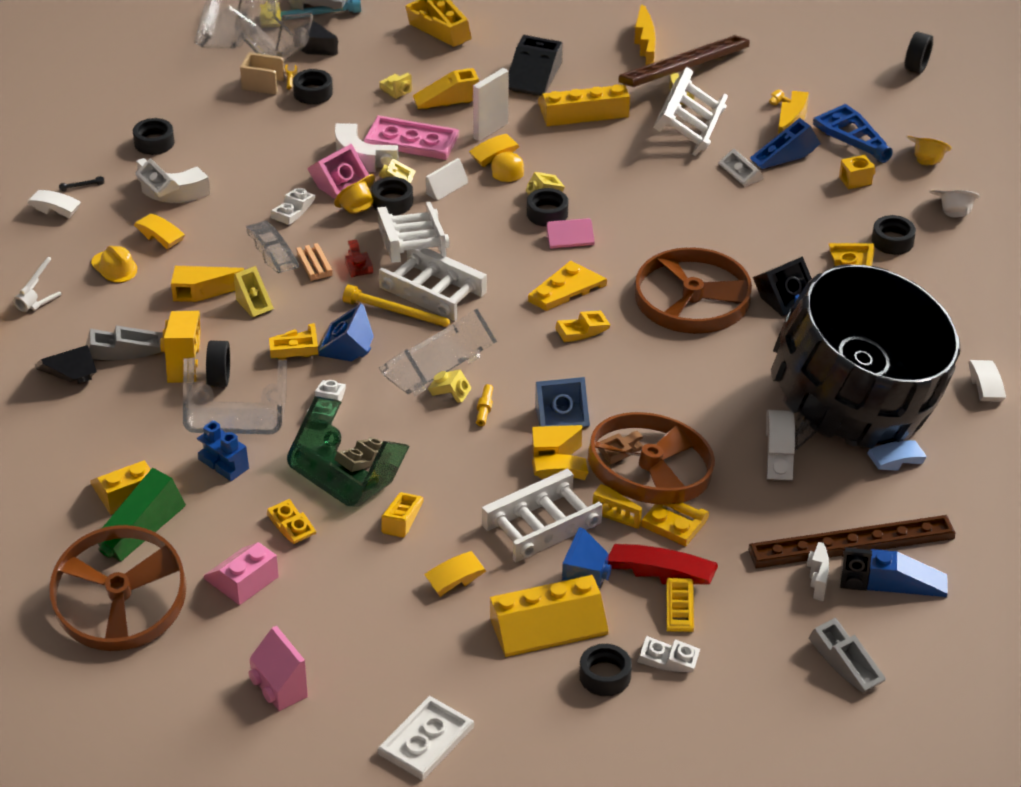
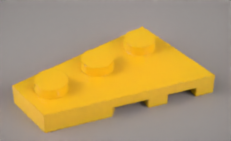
[829,243,874,266]
[528,260,607,311]

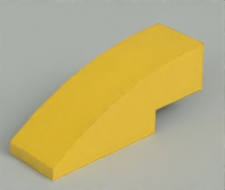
[778,91,809,135]

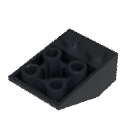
[508,35,563,96]

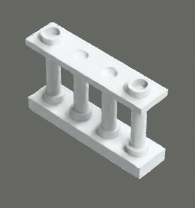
[653,67,727,156]
[377,202,450,263]
[379,248,487,322]
[482,469,602,563]

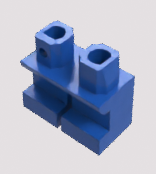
[197,421,249,481]

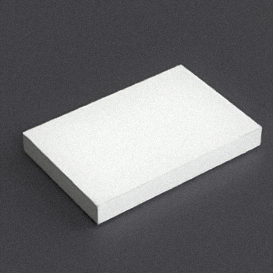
[473,68,509,142]
[378,696,474,781]

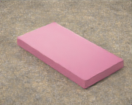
[364,116,459,160]

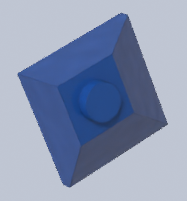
[318,303,374,362]
[562,527,612,590]

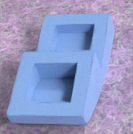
[867,440,927,471]

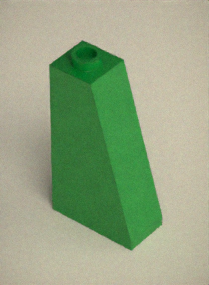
[98,467,186,561]

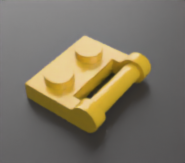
[641,503,709,547]

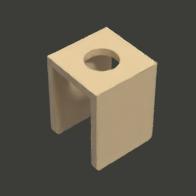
[240,52,285,94]

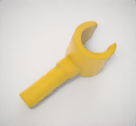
[285,64,297,90]
[769,89,791,105]

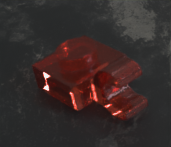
[345,239,373,277]

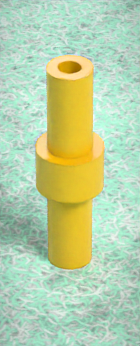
[476,384,493,426]

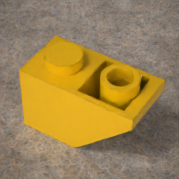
[532,425,582,457]

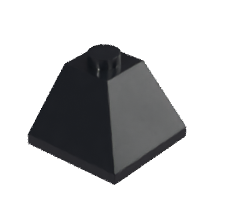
[753,256,812,316]
[35,345,97,384]

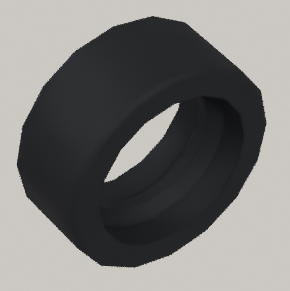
[904,32,934,73]
[293,69,333,104]
[133,118,175,155]
[371,177,413,215]
[527,188,569,227]
[871,215,916,255]
[206,340,230,387]
[579,644,632,696]

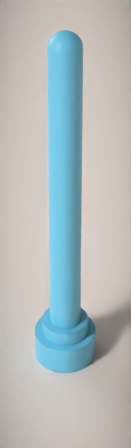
[280,0,361,20]

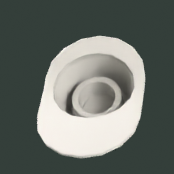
[929,190,980,218]

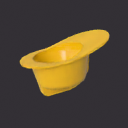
[907,136,952,165]
[334,174,375,214]
[91,246,137,283]

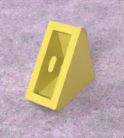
[234,266,274,318]

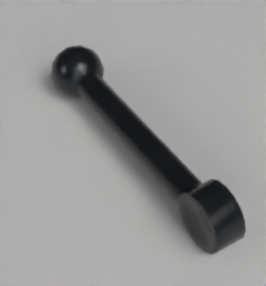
[59,176,104,191]

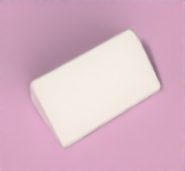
[718,148,764,187]
[135,158,181,197]
[426,158,468,201]

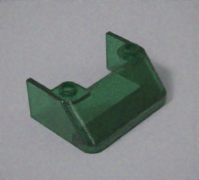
[287,396,410,507]

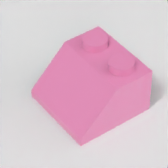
[307,144,369,199]
[203,542,278,605]
[248,626,308,711]

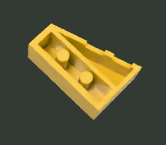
[405,0,472,47]
[160,311,201,383]

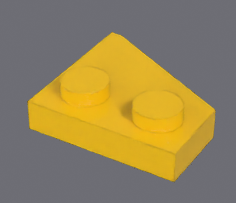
[269,323,319,359]

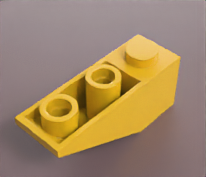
[413,68,479,109]
[171,266,244,302]

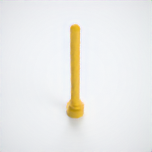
[343,284,450,327]

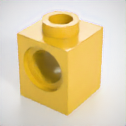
[839,155,875,190]

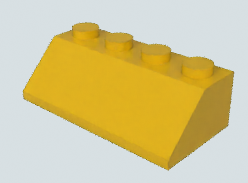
[538,84,630,127]
[490,575,609,657]

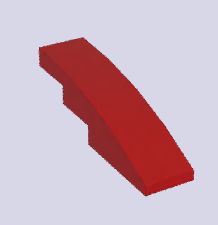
[608,544,718,584]

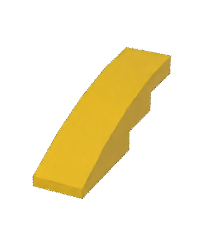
[634,5,656,66]

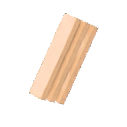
[296,243,333,281]

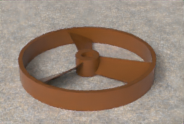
[635,247,752,334]
[588,412,715,505]
[49,525,187,651]

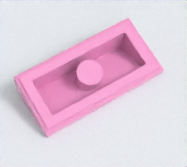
[547,218,595,249]

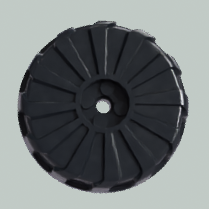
[771,264,961,448]

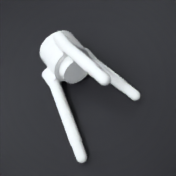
[13,257,61,312]

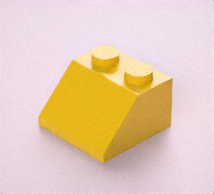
[90,460,151,515]

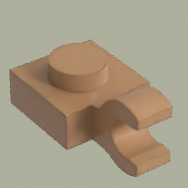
[598,431,643,464]

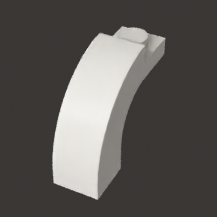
[335,123,399,173]
[136,158,210,203]
[766,410,795,481]

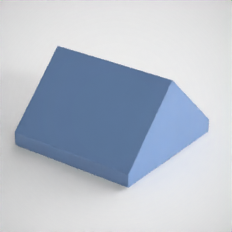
[535,377,590,427]

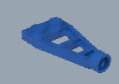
[813,104,893,163]

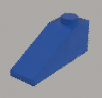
[750,118,821,169]
[867,549,948,597]

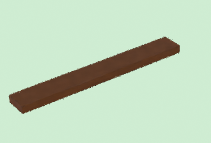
[618,35,750,87]
[748,515,956,569]

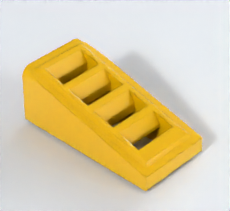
[593,484,642,529]
[381,492,424,538]
[666,578,694,632]

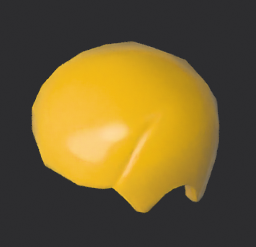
[491,152,524,182]

